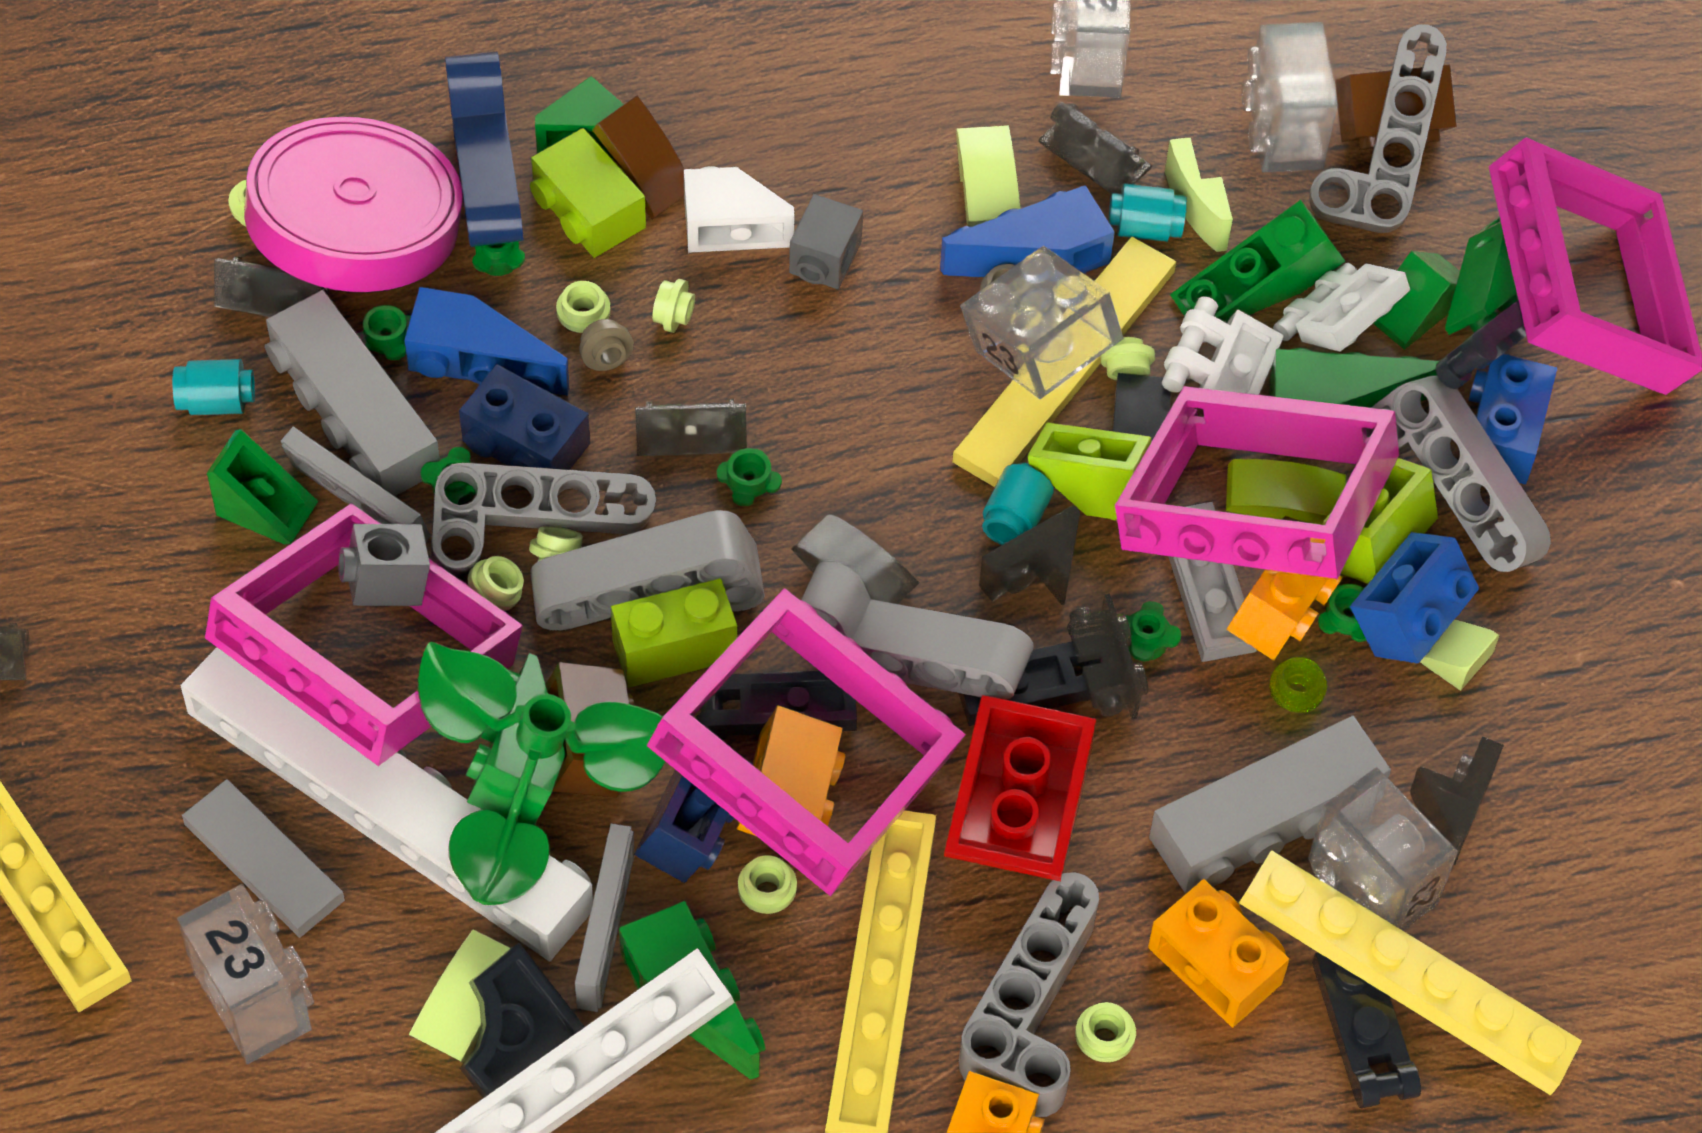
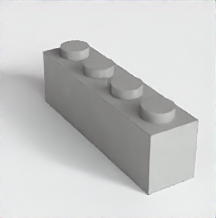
[265,290,440,496]
[1149,715,1391,893]

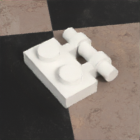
[1273,263,1411,352]
[1162,297,1284,395]

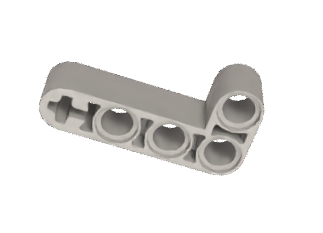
[1309,24,1447,233]
[1366,376,1551,572]
[431,463,656,578]
[530,510,765,631]
[801,561,1034,700]
[958,872,1099,1117]

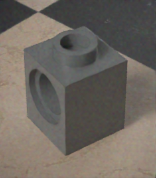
[789,194,863,290]
[339,524,430,606]

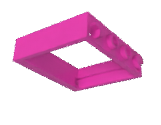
[1488,137,1702,395]
[1115,386,1399,579]
[205,503,523,766]
[647,588,966,897]

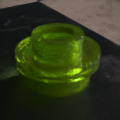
[1269,657,1327,713]

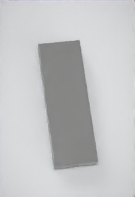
[281,427,431,543]
[1168,502,1257,662]
[182,779,345,938]
[575,823,635,1012]

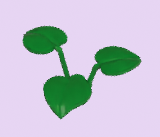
[418,642,680,905]

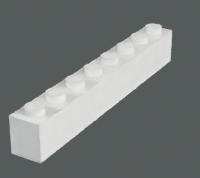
[181,647,593,961]

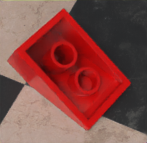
[944,695,1096,882]

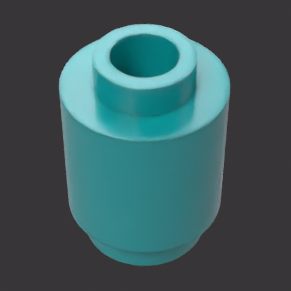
[1108,184,1187,242]
[172,359,255,415]
[982,463,1054,547]

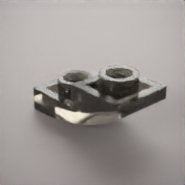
[791,513,920,604]

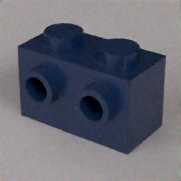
[459,364,590,470]
[634,761,752,883]

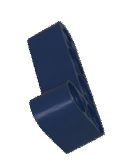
[445,51,524,247]

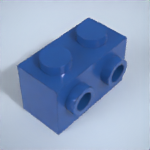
[1468,354,1557,484]
[1350,532,1479,663]

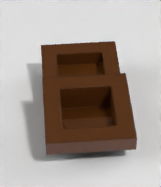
[593,95,685,220]

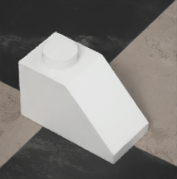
[684,166,794,253]

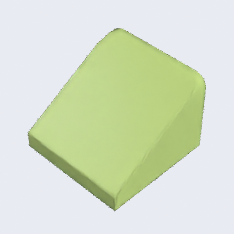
[1420,619,1499,691]

